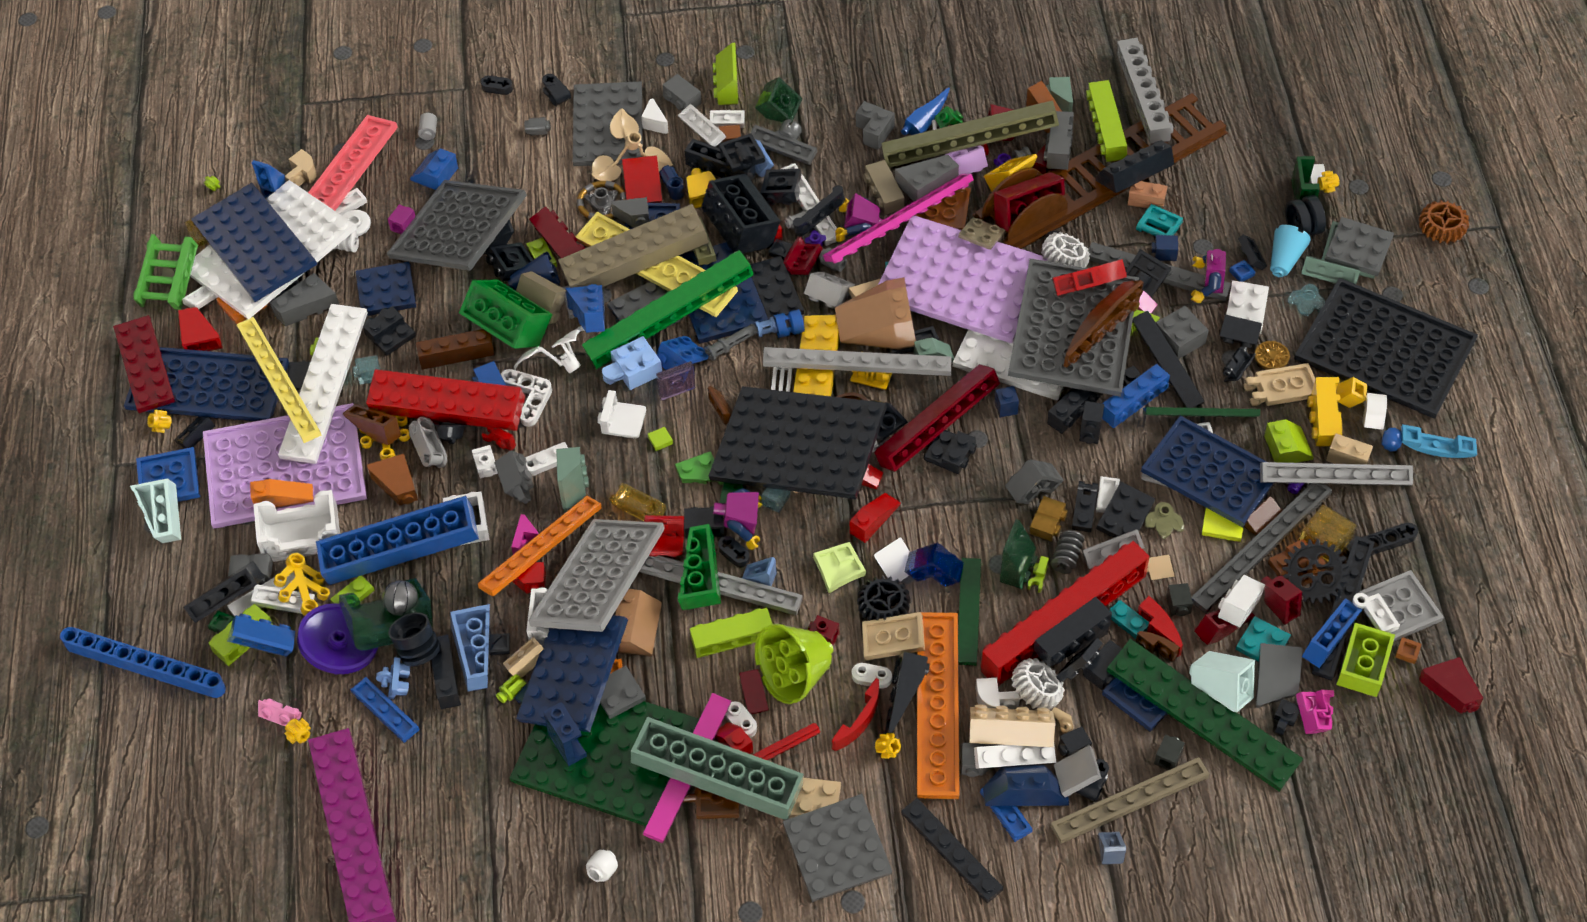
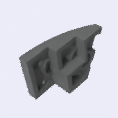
[1256,643,1302,708]

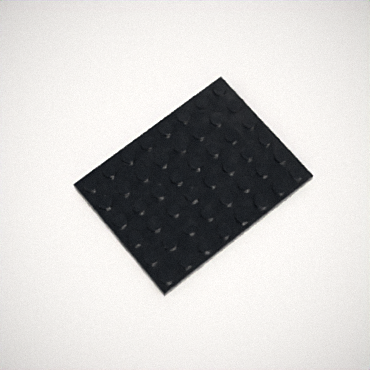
[1294,278,1478,419]
[708,386,887,499]

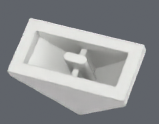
[641,98,668,134]

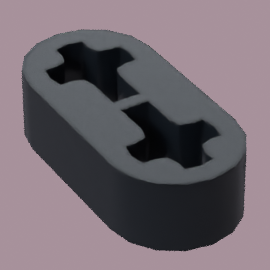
[481,76,513,95]
[718,536,750,568]

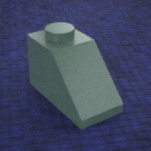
[1045,77,1073,112]
[914,338,954,362]

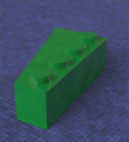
[678,524,721,611]

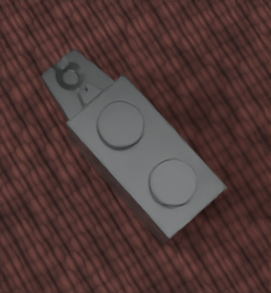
[494,450,534,504]

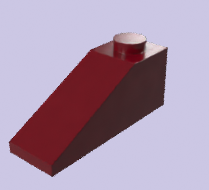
[1194,609,1255,645]

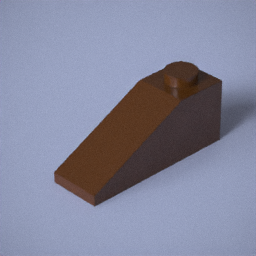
[343,404,401,445]

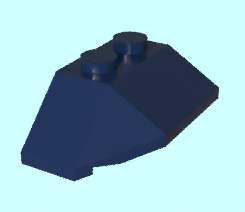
[983,765,1069,806]

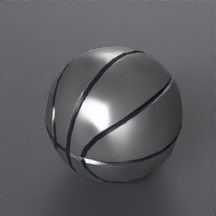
[382,580,418,616]

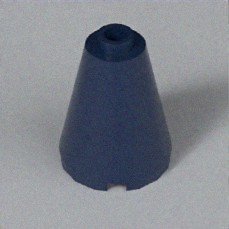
[508,252,561,291]

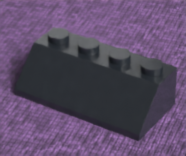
[1095,140,1174,193]

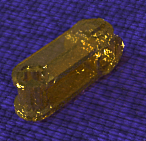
[609,483,666,521]

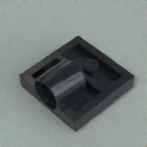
[719,133,765,173]
[1126,249,1171,298]

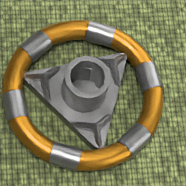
[576,181,626,220]

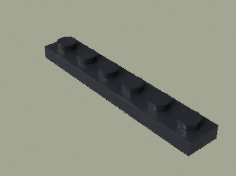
[901,798,1003,903]

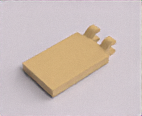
[1243,363,1315,406]

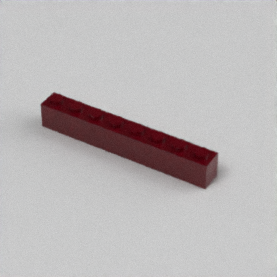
[874,364,1000,472]

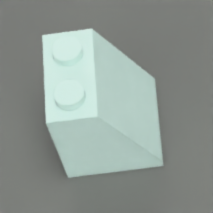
[1189,651,1255,712]

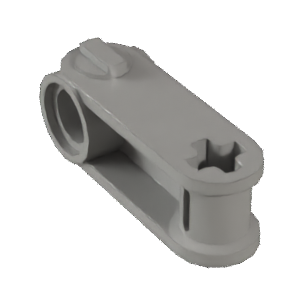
[409,417,447,468]

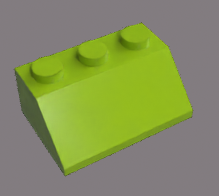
[713,43,738,105]

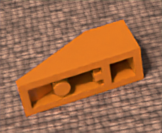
[250,479,314,507]

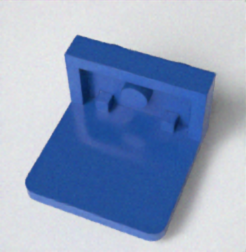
[656,336,709,381]

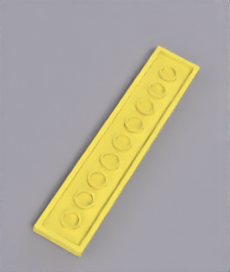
[576,212,738,317]

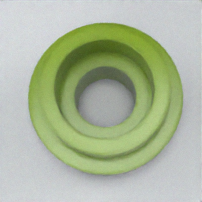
[204,175,221,191]

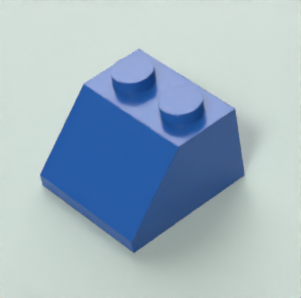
[410,148,458,190]

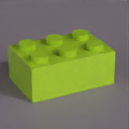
[1336,623,1395,697]

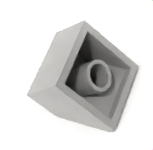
[804,271,855,308]

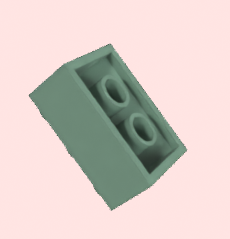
[556,447,589,513]

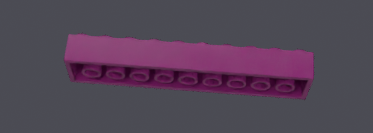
[308,728,397,922]

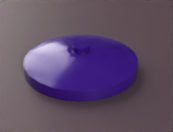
[297,603,379,674]

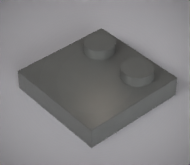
[600,666,646,719]

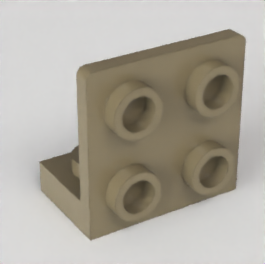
[958,217,1005,250]

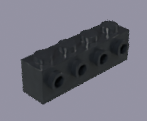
[684,139,756,181]
[1047,388,1103,434]

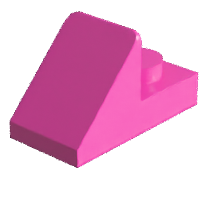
[511,514,539,555]

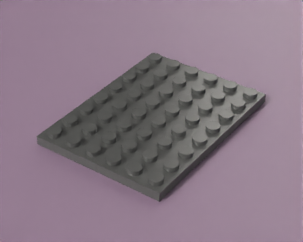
[1008,258,1139,397]

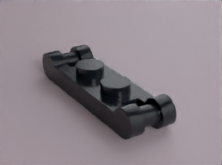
[793,185,845,237]

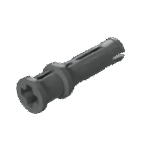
[704,323,758,361]

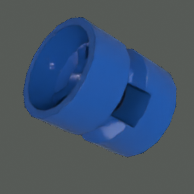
[773,309,805,338]

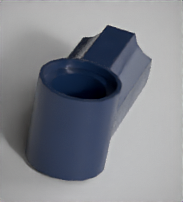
[659,165,685,200]

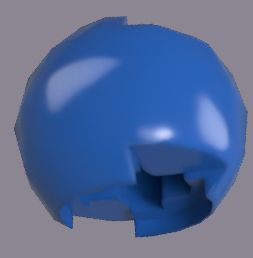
[1381,428,1402,452]

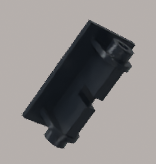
[1223,346,1256,382]

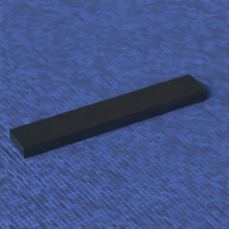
[1132,311,1205,408]

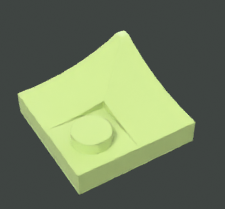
[813,542,866,593]

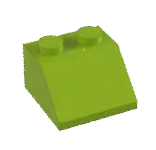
[1264,419,1314,463]

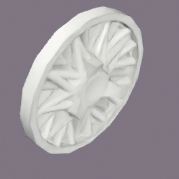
[342,210,371,236]

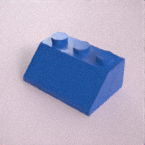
[227,614,295,657]

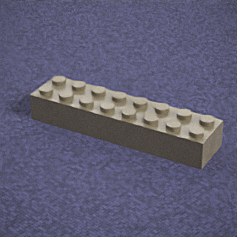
[559,204,709,288]

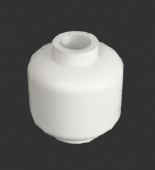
[586,850,618,882]

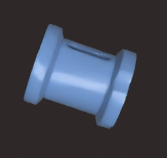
[755,317,777,338]

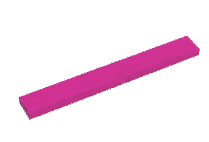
[643,693,731,844]

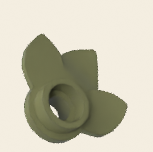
[1145,502,1184,539]

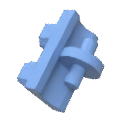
[376,657,410,700]

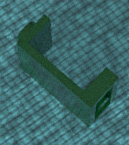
[1291,156,1320,200]

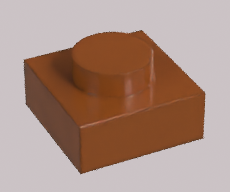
[1395,637,1422,664]

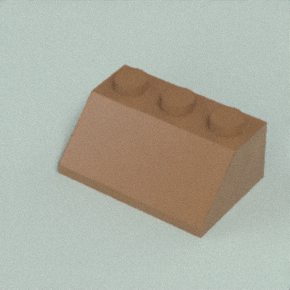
[616,589,662,656]

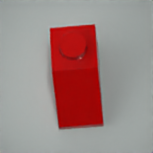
[512,562,546,593]
[715,722,753,754]

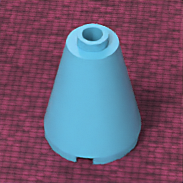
[1270,225,1310,277]

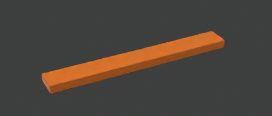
[478,496,602,597]

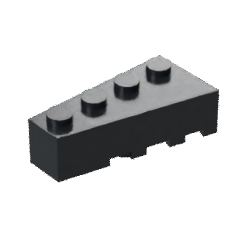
[1033,597,1112,667]

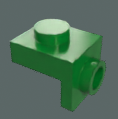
[935,106,963,128]

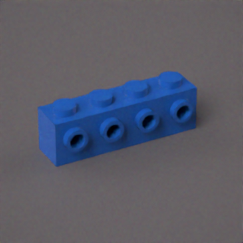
[1102,364,1170,428]

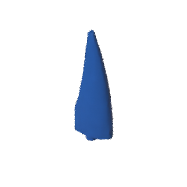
[901,87,950,135]

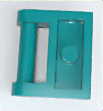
[1136,204,1183,237]

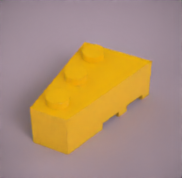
[1307,377,1342,446]

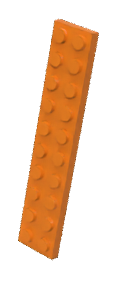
[917,612,959,799]

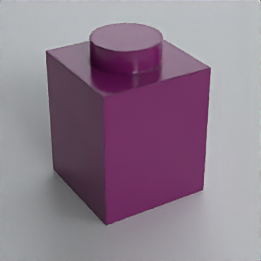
[388,204,416,234]

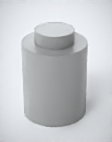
[418,113,437,140]

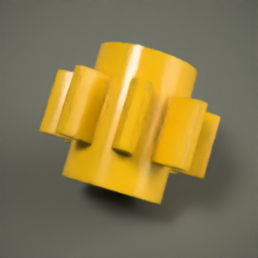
[1317,171,1339,193]
[147,410,171,433]
[284,718,311,744]
[875,733,901,759]

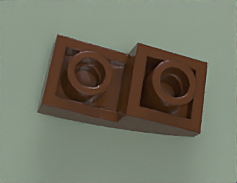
[1136,631,1179,662]

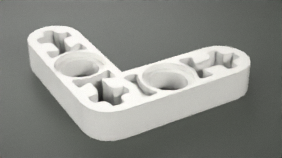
[501,369,552,427]

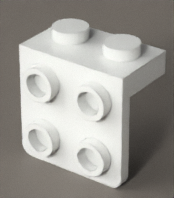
[598,390,646,438]

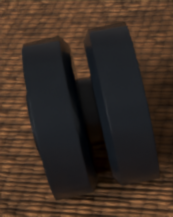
[1285,195,1326,235]

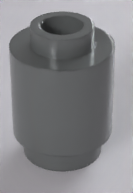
[524,117,551,136]
[819,247,847,272]

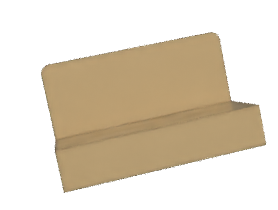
[503,636,544,678]

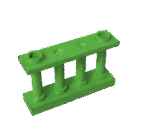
[133,234,198,310]

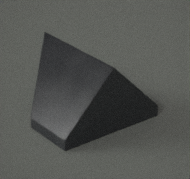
[871,400,908,441]

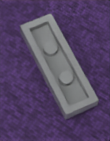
[1081,529,1145,569]

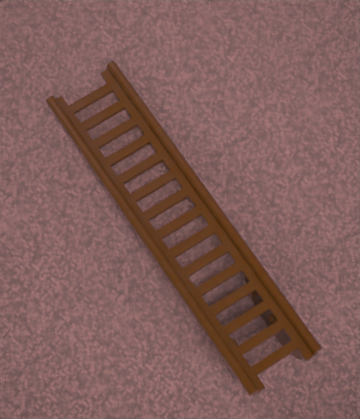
[973,93,1228,249]

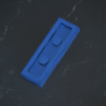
[980,788,1033,842]

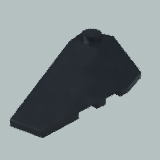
[884,652,930,734]

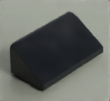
[174,416,215,449]

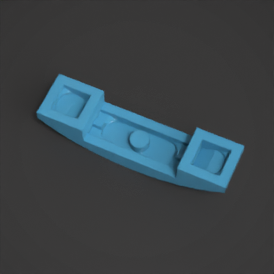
[1401,425,1477,458]

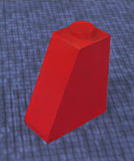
[178,307,223,351]

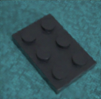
[1096,482,1155,538]

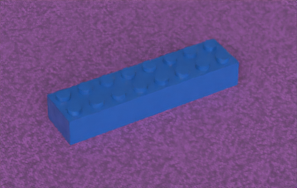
[316,495,479,585]

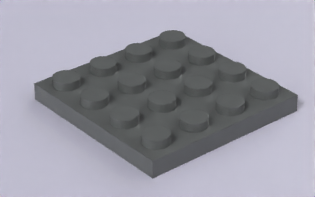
[782,794,893,902]

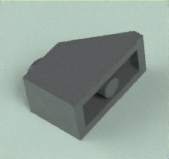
[611,197,650,227]
[961,743,999,777]

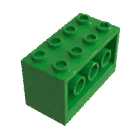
[459,280,553,349]

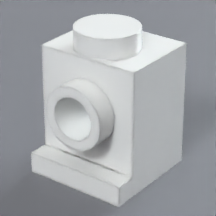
[472,445,498,479]

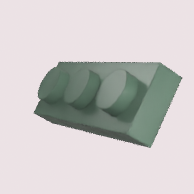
[1301,256,1360,284]

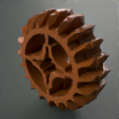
[1419,199,1469,244]

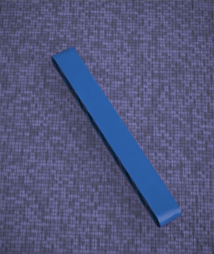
[60,627,226,698]

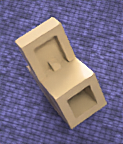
[285,149,316,186]

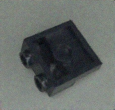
[760,168,802,206]
[486,242,533,281]
[363,306,416,356]
[924,430,977,475]

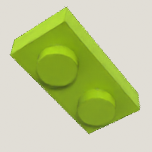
[526,237,557,267]
[330,575,375,607]

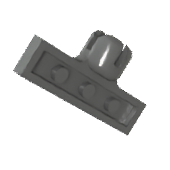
[751,119,818,165]

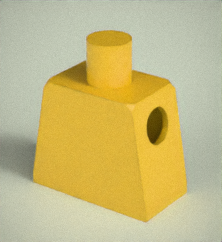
[687,168,716,208]

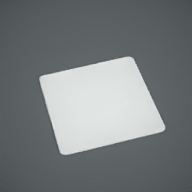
[874,538,919,581]

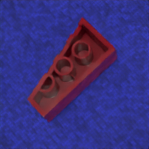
[993,172,1065,232]

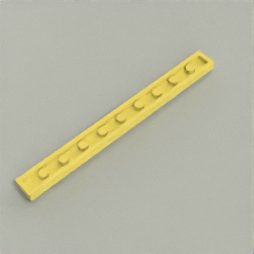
[237,317,322,443]

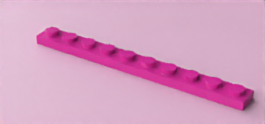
[823,174,974,263]

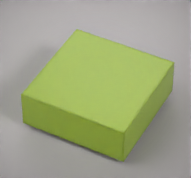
[648,427,673,451]

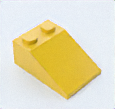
[984,154,1037,192]

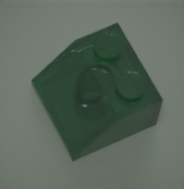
[755,77,803,124]

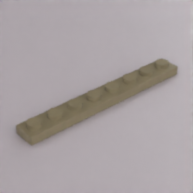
[1050,757,1209,844]

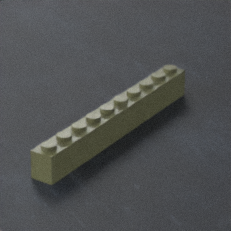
[881,100,1059,168]

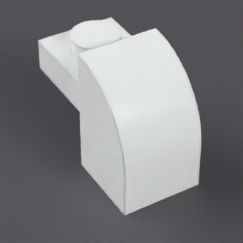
[1362,393,1387,430]
[975,678,1020,709]

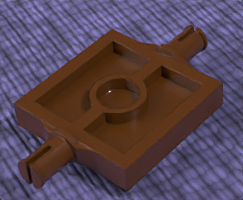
[683,787,740,819]

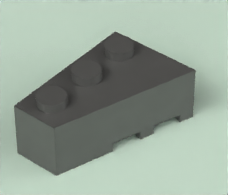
[1044,111,1074,170]
[895,155,959,201]
[270,273,339,326]

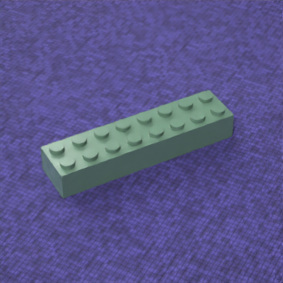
[631,717,804,820]

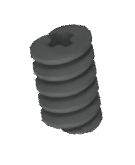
[1051,530,1085,574]

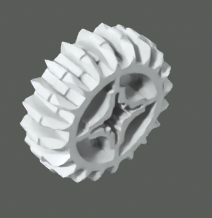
[1041,232,1090,268]
[1011,658,1065,709]

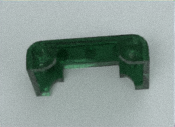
[339,578,433,650]

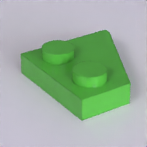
[675,451,724,484]

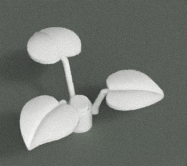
[514,326,585,373]

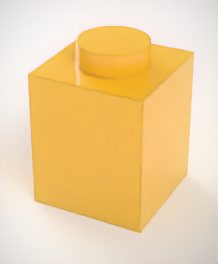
[1336,377,1367,408]

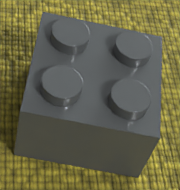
[1156,306,1209,359]

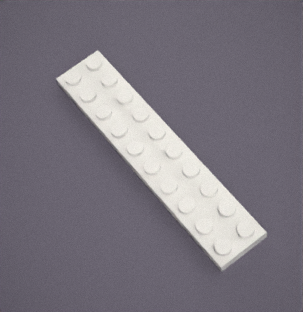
[278,304,368,464]

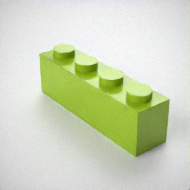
[690,608,772,658]

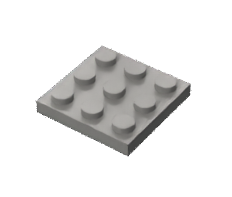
[1359,570,1444,641]

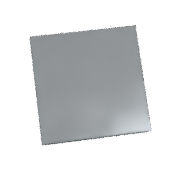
[1054,745,1101,797]

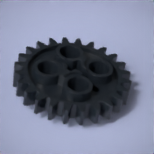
[1282,539,1349,604]

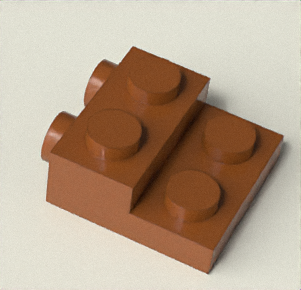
[1268,539,1326,586]

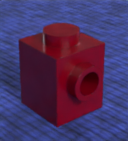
[807,615,840,646]

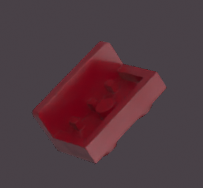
[783,237,823,275]

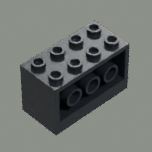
[702,174,780,254]

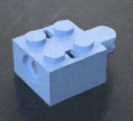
[602,336,663,390]

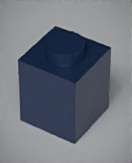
[1151,235,1179,261]
[995,386,1019,418]

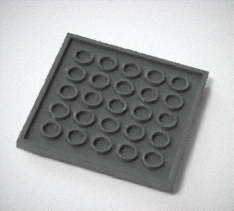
[387,180,527,271]

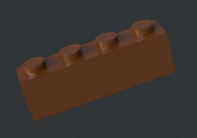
[416,329,495,370]

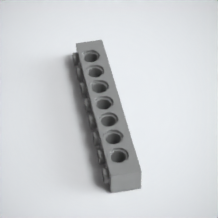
[1117,38,1173,144]

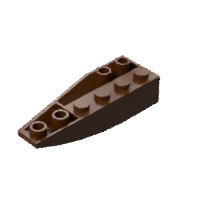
[1063,280,1144,368]

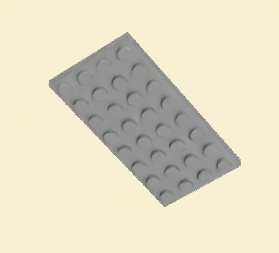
[528,519,665,632]

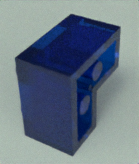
[904,543,964,587]

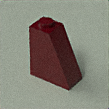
[1419,657,1483,714]

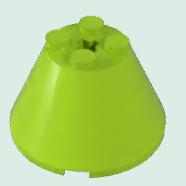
[755,624,834,704]

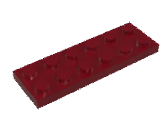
[113,315,175,413]

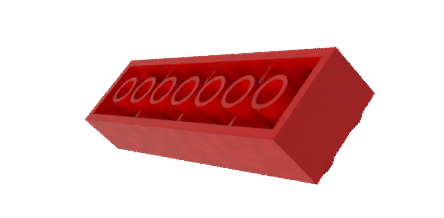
[366,369,525,431]

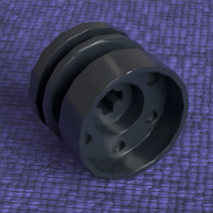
[388,612,441,666]

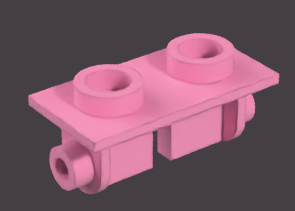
[258,698,302,726]

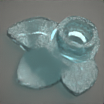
[1288,284,1325,316]

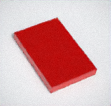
[622,155,662,203]

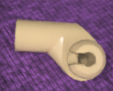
[1052,707,1074,733]

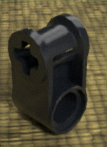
[542,74,571,106]
[1076,759,1109,802]

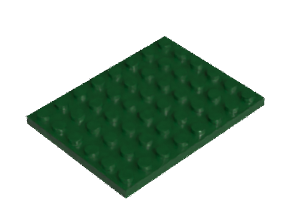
[509,701,699,826]

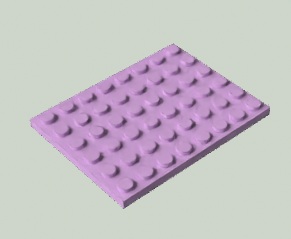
[878,216,1048,343]
[203,403,367,529]

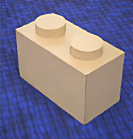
[1326,434,1373,464]

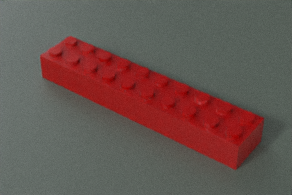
[981,541,1150,687]

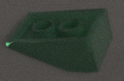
[1000,519,1038,589]

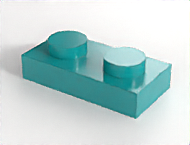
[1109,600,1149,639]

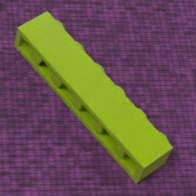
[1086,80,1127,162]

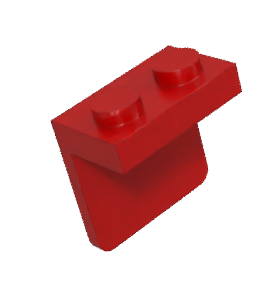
[645,515,684,557]

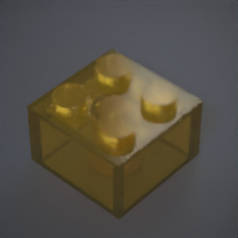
[1299,504,1357,562]

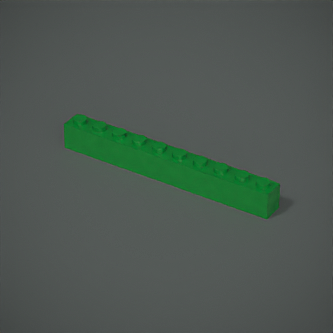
[582,250,754,369]

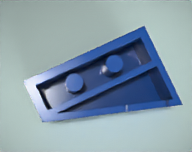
[565,284,605,333]

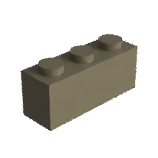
[863,160,905,215]

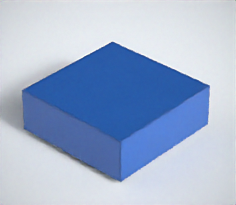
[1229,260,1255,282]

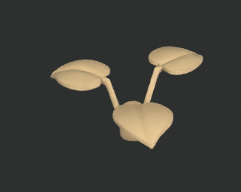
[592,108,673,182]

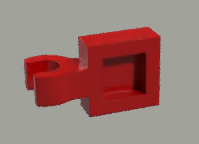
[481,427,516,451]

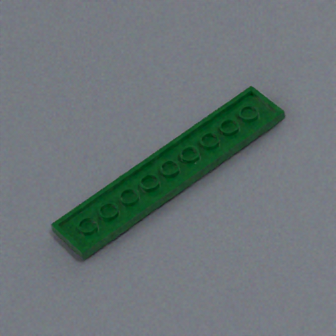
[1106,639,1303,792]

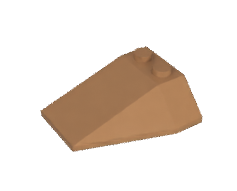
[835,277,916,349]

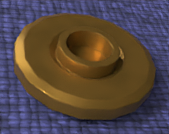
[1255,341,1290,370]

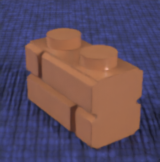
[1127,181,1168,209]

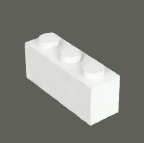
[1218,575,1265,627]

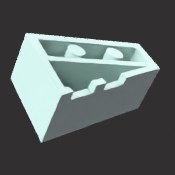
[130,479,181,543]

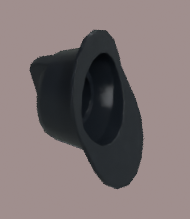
[432,421,467,444]

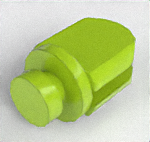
[496,674,526,704]

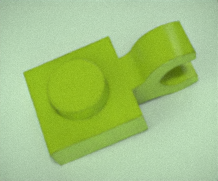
[1027,556,1049,593]

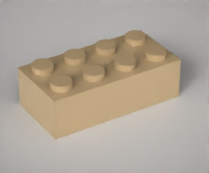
[969,705,1055,747]

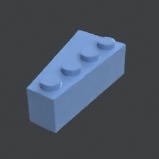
[450,604,490,692]

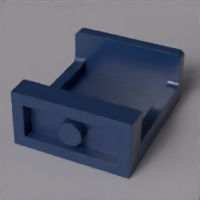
[543,702,587,766]

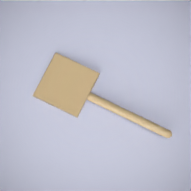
[1147,555,1175,580]

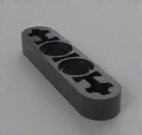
[1345,523,1418,557]

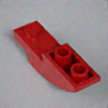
[1052,259,1127,296]

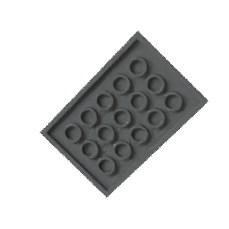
[573,81,643,166]

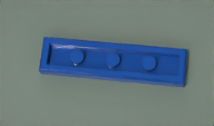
[350,677,420,743]

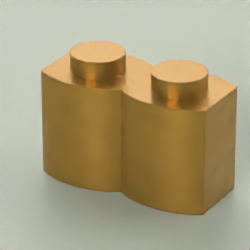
[1030,496,1068,542]

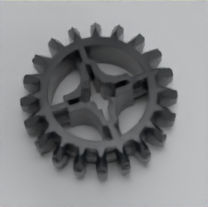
[857,575,911,621]

